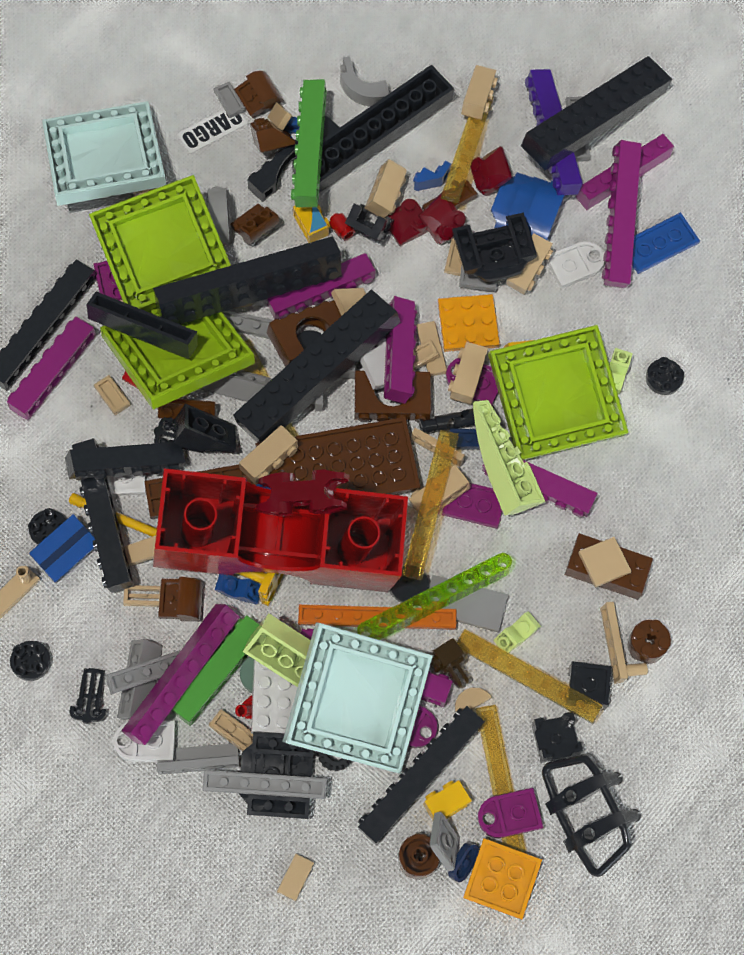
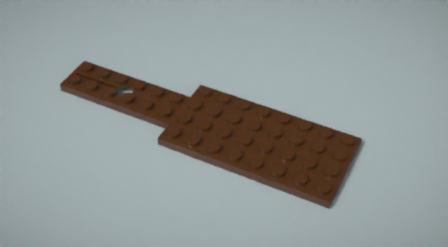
[144,417,420,519]

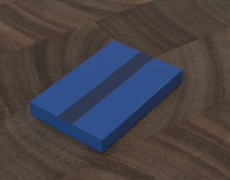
[28,514,95,583]

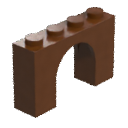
[266,300,342,367]
[354,371,431,423]

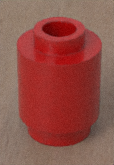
[329,213,355,240]

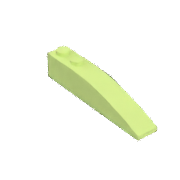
[473,400,545,515]

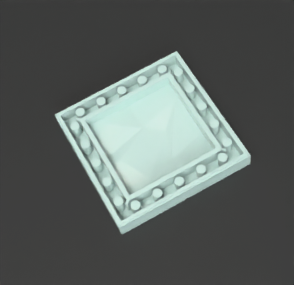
[42,101,166,206]
[282,622,433,774]

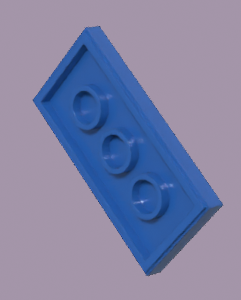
[632,212,700,274]

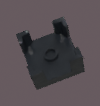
[345,203,394,240]
[565,661,612,711]
[531,712,583,763]

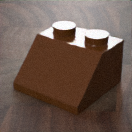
[250,118,295,153]

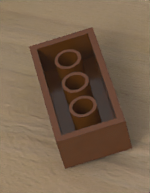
[564,533,653,600]

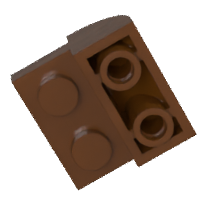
[234,71,284,118]
[230,203,279,245]
[158,577,203,621]

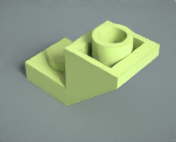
[609,348,633,395]
[493,611,541,655]

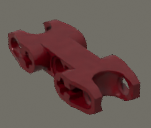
[256,469,349,517]

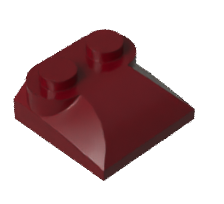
[471,146,512,196]
[418,192,466,244]
[387,199,429,247]

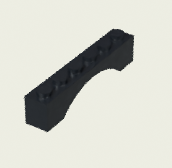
[247,115,340,202]

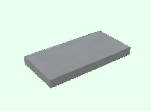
[424,575,508,633]

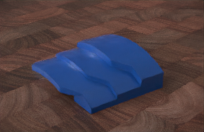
[491,172,565,241]

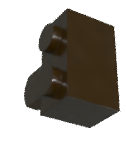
[430,638,469,689]

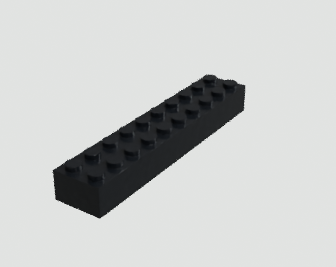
[521,56,672,171]
[292,64,454,193]
[153,236,342,324]
[233,289,400,444]

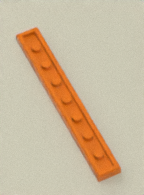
[298,604,456,630]

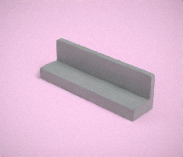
[200,370,271,401]
[117,639,162,720]
[157,743,240,775]

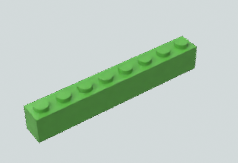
[291,79,327,207]

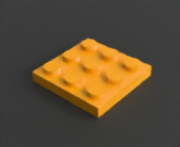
[437,294,500,352]
[463,838,542,920]

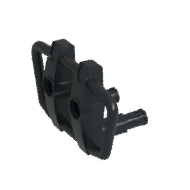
[542,755,641,877]

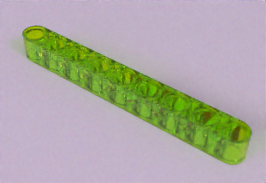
[357,553,512,640]

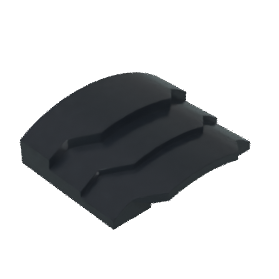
[452,212,537,282]
[239,732,314,819]

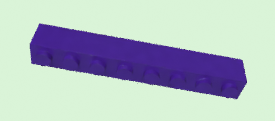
[525,69,583,195]

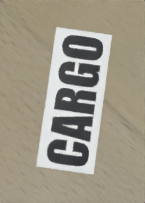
[177,109,248,154]

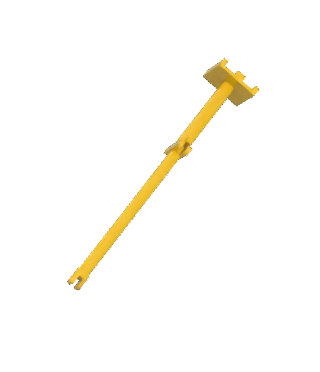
[69,493,284,606]

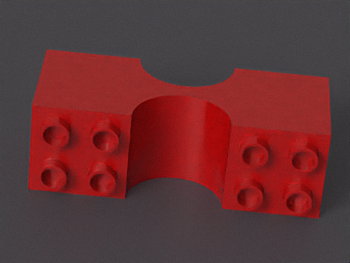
[153,468,408,593]

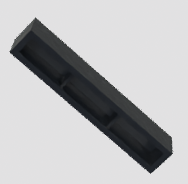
[86,291,198,359]
[65,442,186,480]

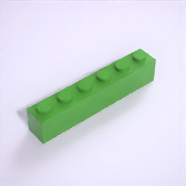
[171,615,259,726]

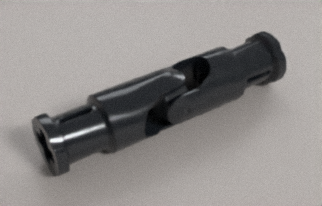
[419,404,495,433]

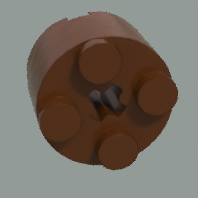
[627,620,671,664]
[398,834,440,879]

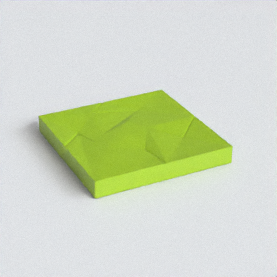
[89,175,231,311]
[100,307,255,410]
[488,325,628,461]

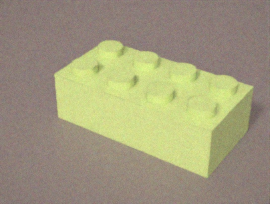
[243,613,311,687]

